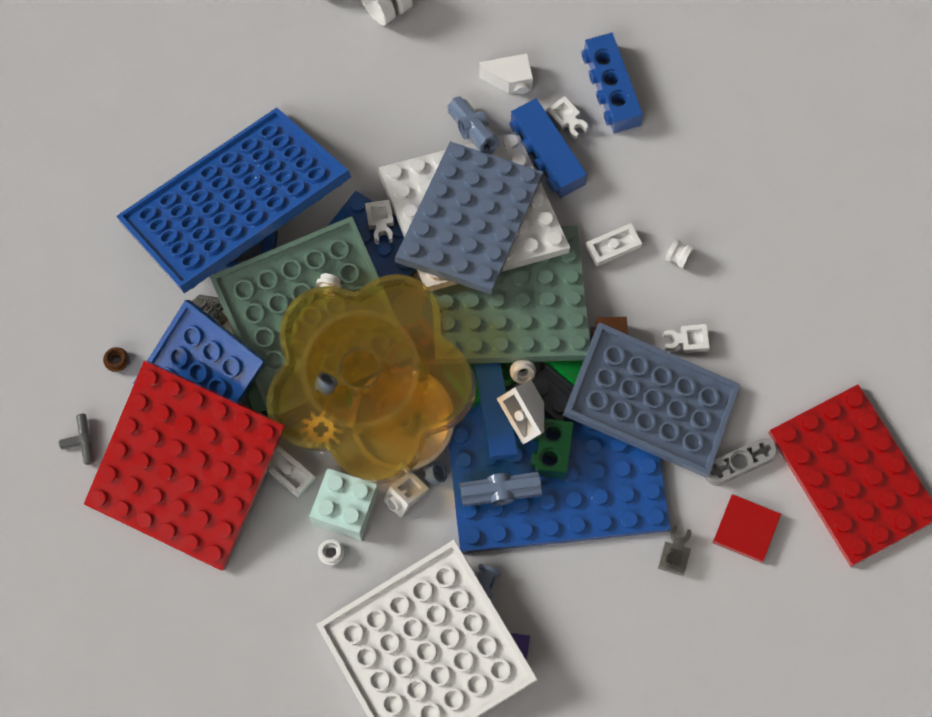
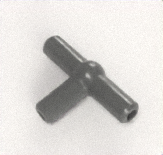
[59,413,94,465]

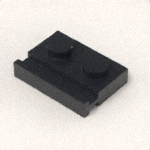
[532,365,574,421]

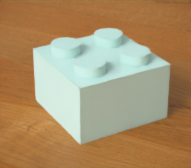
[309,468,379,541]

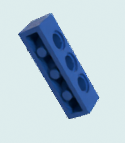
[581,32,643,134]

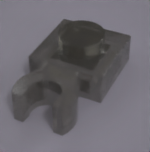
[658,525,691,576]

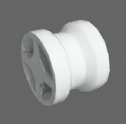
[665,238,694,269]

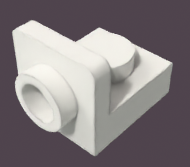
[384,471,429,518]

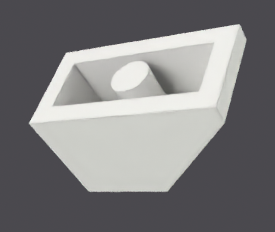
[480,53,533,95]
[497,380,544,444]

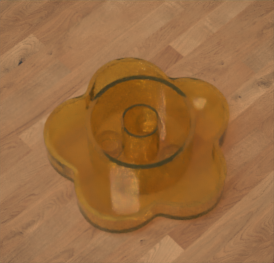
[267,274,476,483]

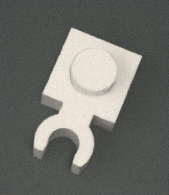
[546,96,588,140]
[365,199,394,245]
[663,324,710,353]

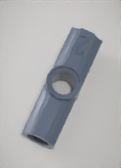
[447,96,499,154]
[460,472,542,507]

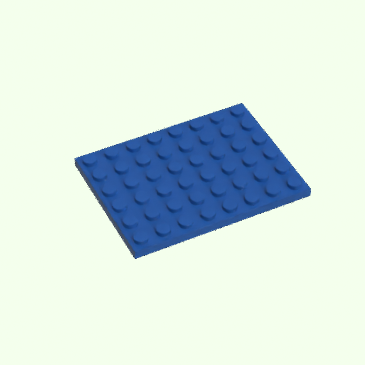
[116,107,352,294]
[449,399,670,554]

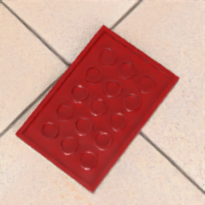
[769,384,932,567]

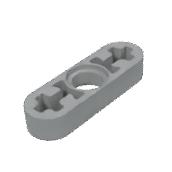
[706,438,776,486]

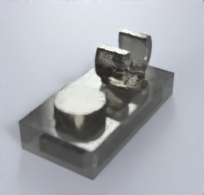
[192,294,228,325]

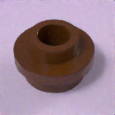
[103,347,129,372]

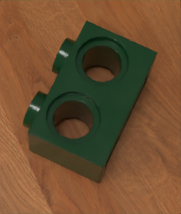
[530,419,573,480]

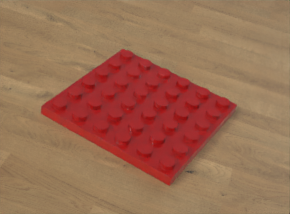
[84,361,287,571]

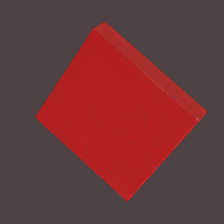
[712,494,781,563]

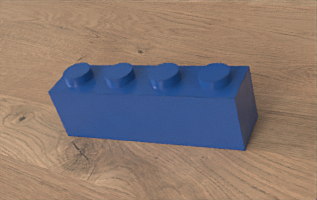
[509,98,587,198]

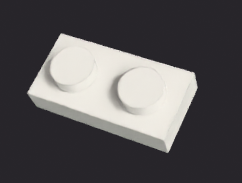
[586,223,642,267]
[267,445,316,498]

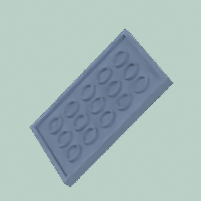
[395,141,543,295]
[563,322,740,478]

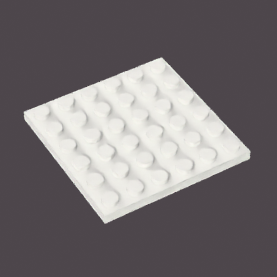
[378,132,570,293]
[316,540,538,717]

